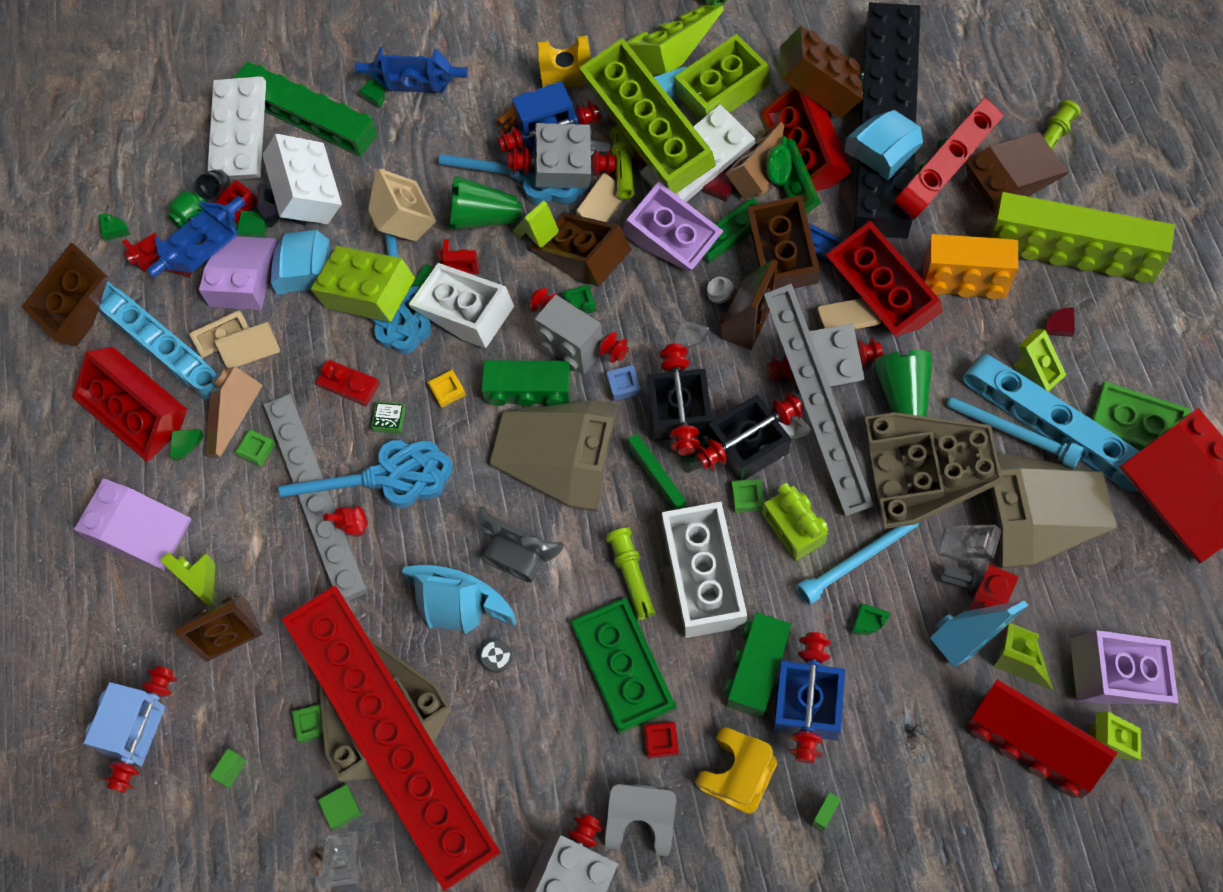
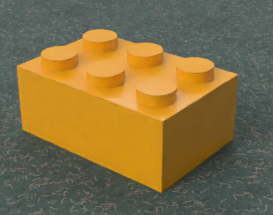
[922,234,1018,299]

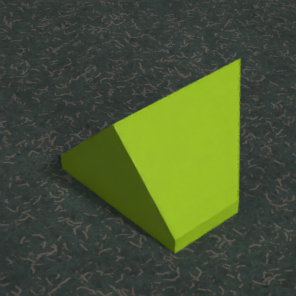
[993,623,1054,691]

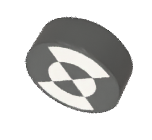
[480,640,512,673]

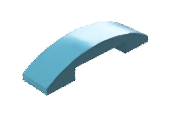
[401,565,517,626]

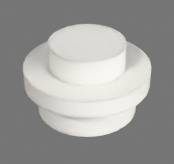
[707,277,734,304]

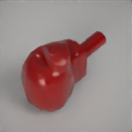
[323,506,368,537]

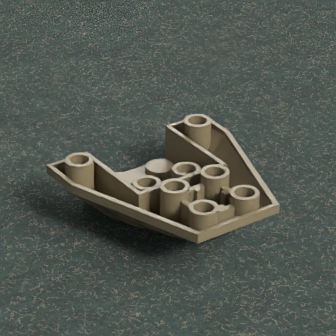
[490,400,621,512]
[865,412,1003,529]
[991,454,1117,569]
[319,638,451,781]

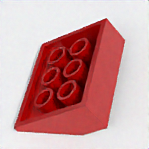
[1119,408,1223,564]

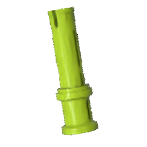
[1042,100,1081,150]
[610,126,635,199]
[605,528,656,620]

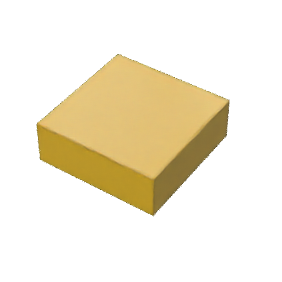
[427,370,466,408]

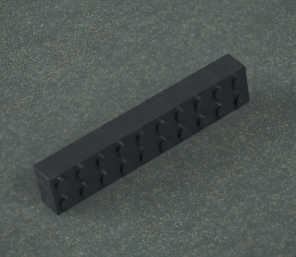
[853,2,921,239]

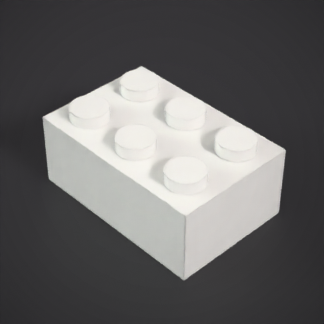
[262,134,342,224]

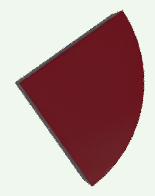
[1044,307,1075,337]

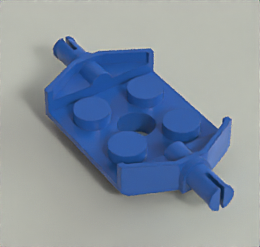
[355,47,468,93]
[146,196,246,278]

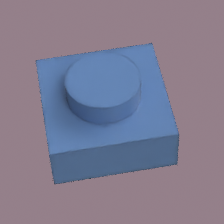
[606,365,641,401]

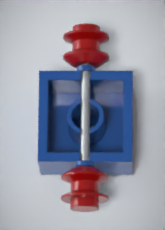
[497,81,601,154]
[773,632,846,763]

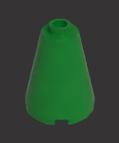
[449,176,522,231]
[874,350,933,417]

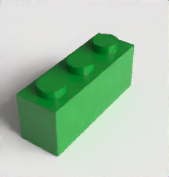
[482,360,571,406]
[723,612,792,719]

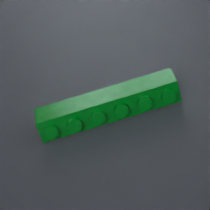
[233,61,378,157]

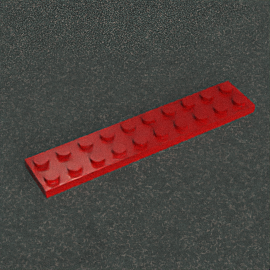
[282,585,501,892]

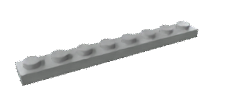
[764,283,874,516]
[264,394,368,602]

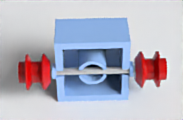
[83,665,177,794]

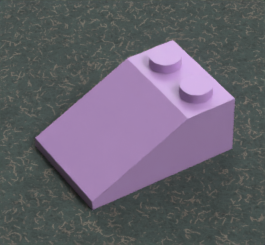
[622,181,723,272]
[199,236,277,310]
[74,478,192,571]
[1070,630,1178,704]

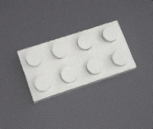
[207,77,266,181]
[640,104,756,202]

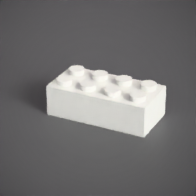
[662,502,747,638]

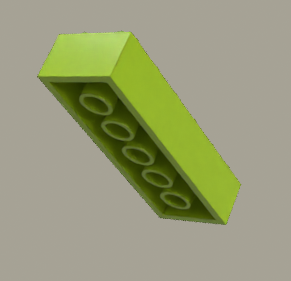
[579,38,716,194]
[989,192,1175,283]

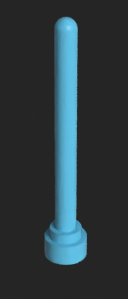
[946,397,1084,469]
[796,523,919,606]

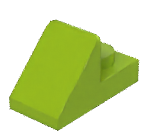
[513,200,559,248]
[1014,329,1066,392]
[160,552,215,607]
[1089,711,1141,760]

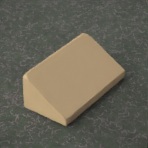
[576,173,624,222]
[817,298,881,329]
[189,310,249,358]
[215,322,280,368]

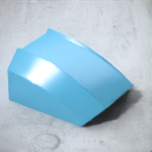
[844,110,923,180]
[271,230,330,295]
[415,574,484,634]

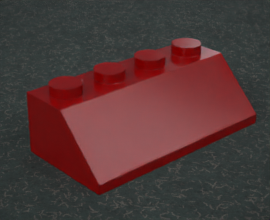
[761,86,851,191]
[826,221,943,337]
[72,347,188,461]
[966,679,1118,799]

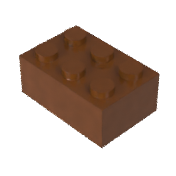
[780,26,863,119]
[747,195,820,290]

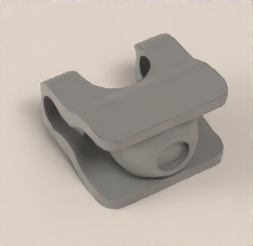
[605,784,677,856]

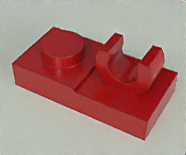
[316,360,380,407]
[968,563,1019,611]

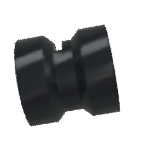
[195,169,230,200]

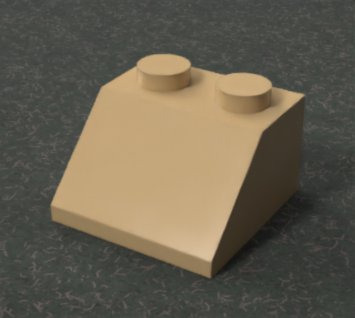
[368,169,436,242]

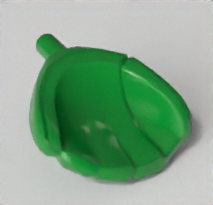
[766,136,792,186]

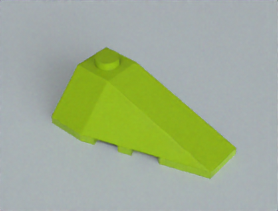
[626,5,724,75]

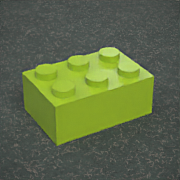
[674,33,770,120]
[311,246,415,323]

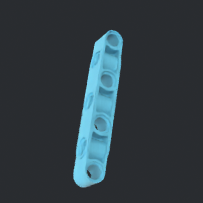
[98,281,216,401]
[963,354,1139,492]

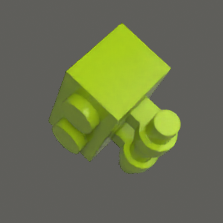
[762,483,828,561]

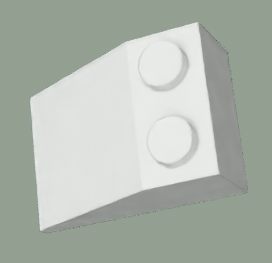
[409,263,514,349]

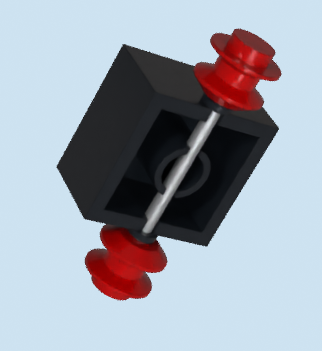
[648,343,712,455]
[695,393,803,481]

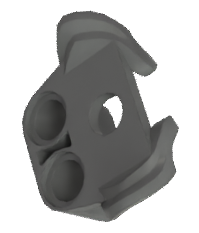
[478,506,564,583]

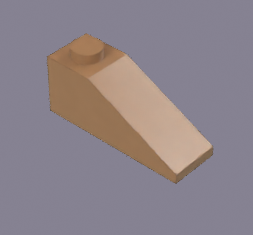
[726,121,784,199]
[205,366,263,458]

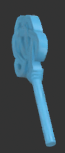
[439,150,592,204]
[370,233,432,354]
[278,440,453,509]

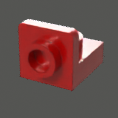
[122,232,160,272]
[438,239,479,275]

